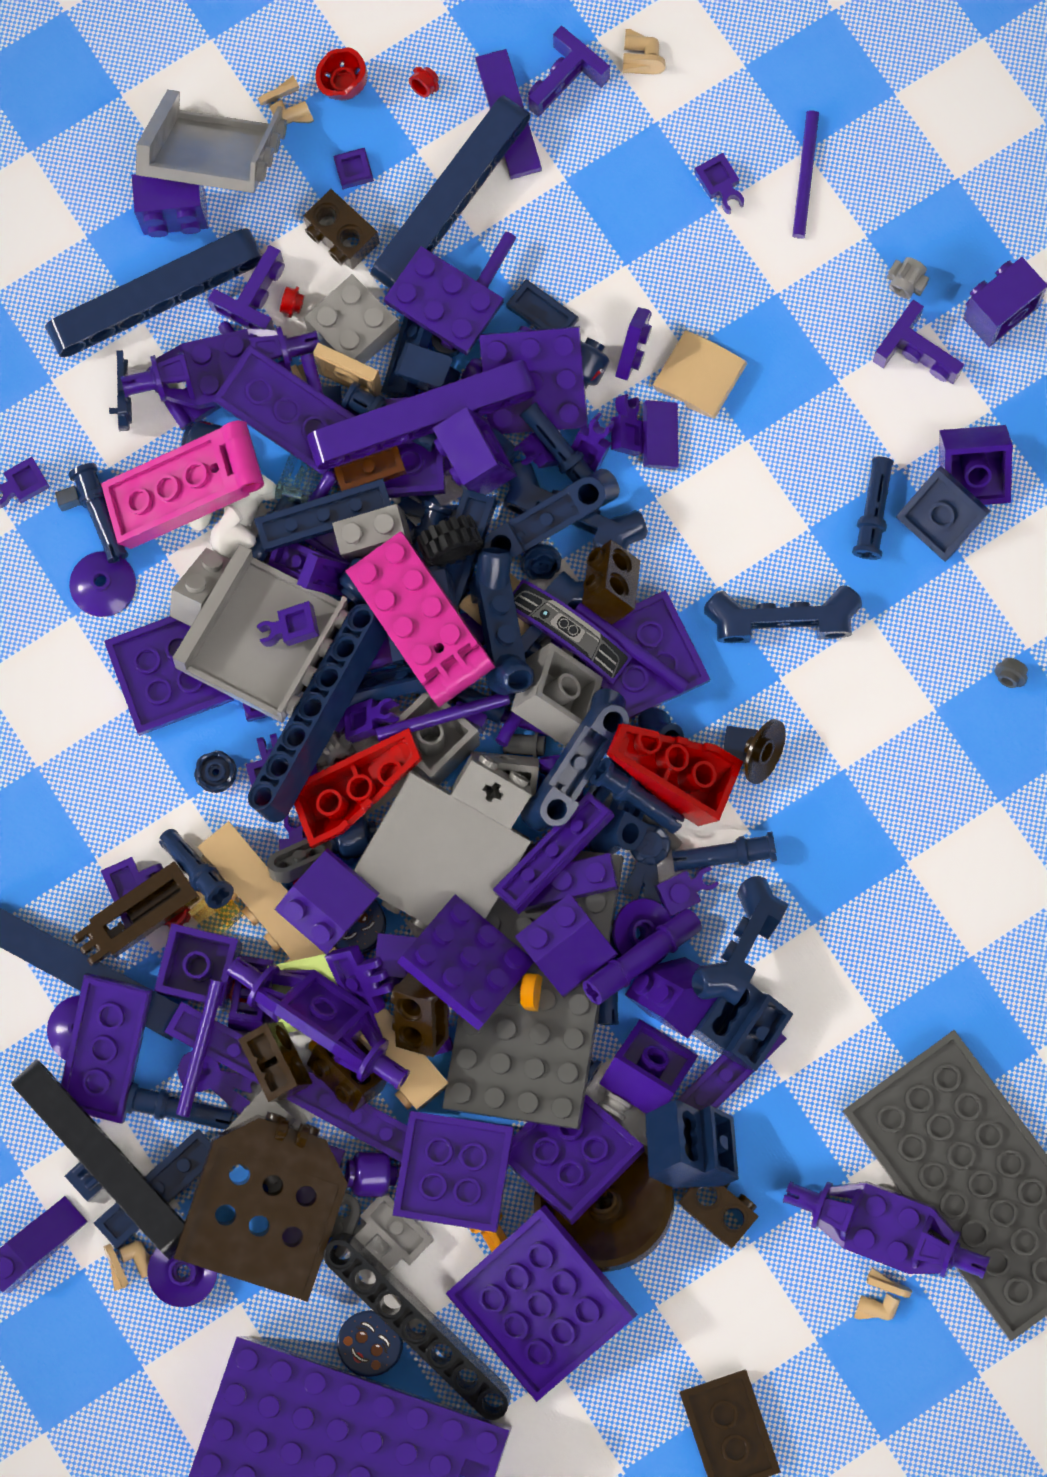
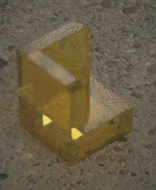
[188,898,244,935]

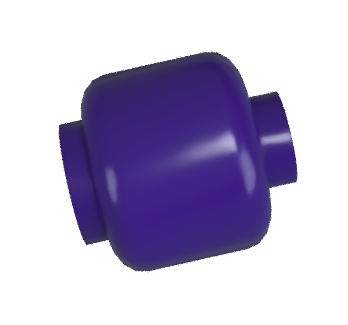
[345,1151,397,1198]

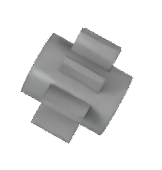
[887,257,929,299]
[317,734,358,770]

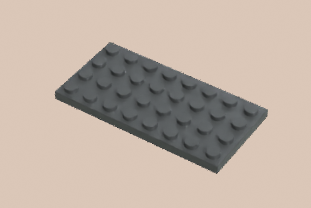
[442,844,624,1130]
[842,1030,1047,1342]

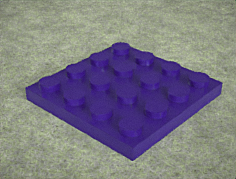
[445,1205,638,1402]

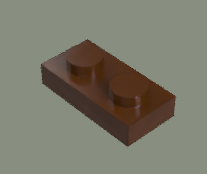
[334,446,407,491]

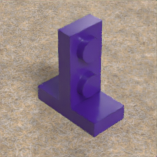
[528,25,610,117]
[208,245,285,330]
[873,299,965,384]
[267,542,350,598]

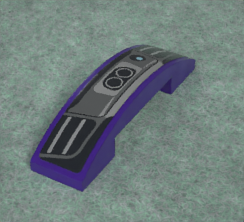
[513,579,633,685]

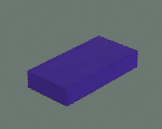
[642,400,679,470]

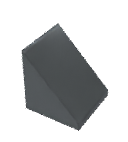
[55,485,80,512]

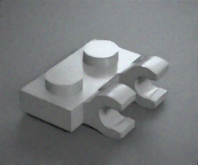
[354,1194,434,1271]

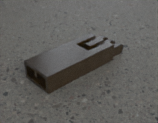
[72,861,201,966]

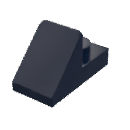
[394,343,461,392]

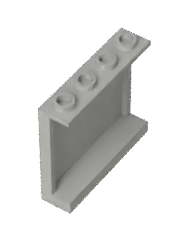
[136,89,287,193]
[173,544,349,723]
[354,770,531,930]

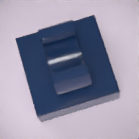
[64,1162,104,1202]

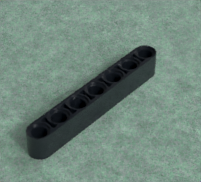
[11,1059,185,1260]
[324,1233,511,1421]

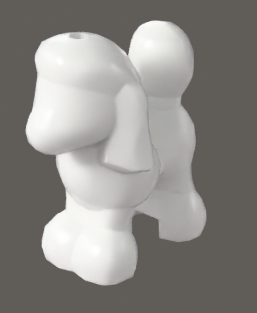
[188,474,282,559]

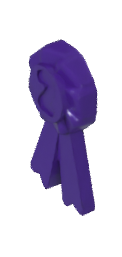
[177,1051,254,1115]

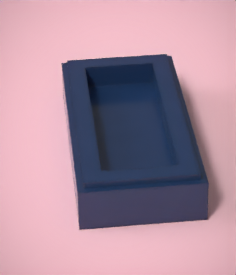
[506,279,579,330]

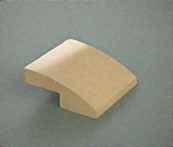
[653,330,747,419]

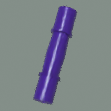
[583,909,702,1005]

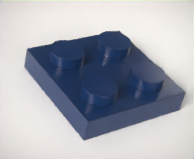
[896,466,991,562]

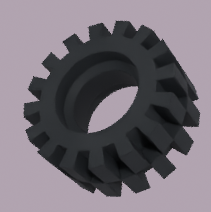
[416,515,483,567]

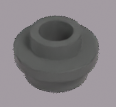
[994,658,1028,688]

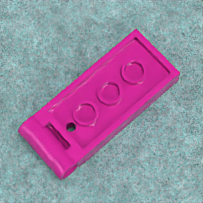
[101,420,264,549]
[346,531,496,707]

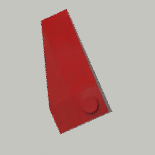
[607,723,743,827]
[294,728,423,849]

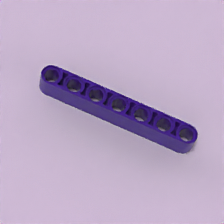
[306,360,537,470]

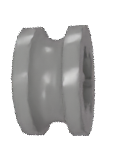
[598,1090,632,1121]

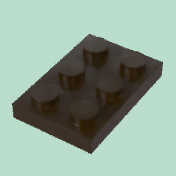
[679,1369,781,1477]

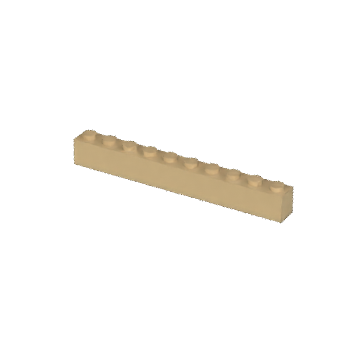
[197,821,449,1112]

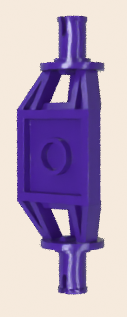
[120,326,319,410]
[226,956,410,1090]
[783,1181,990,1279]

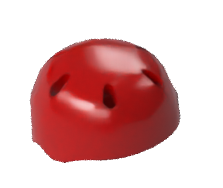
[315,47,368,101]

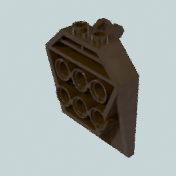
[173,1111,348,1302]

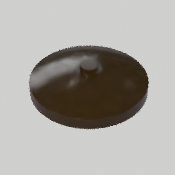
[534,1142,674,1272]

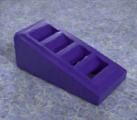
[228,955,274,1032]

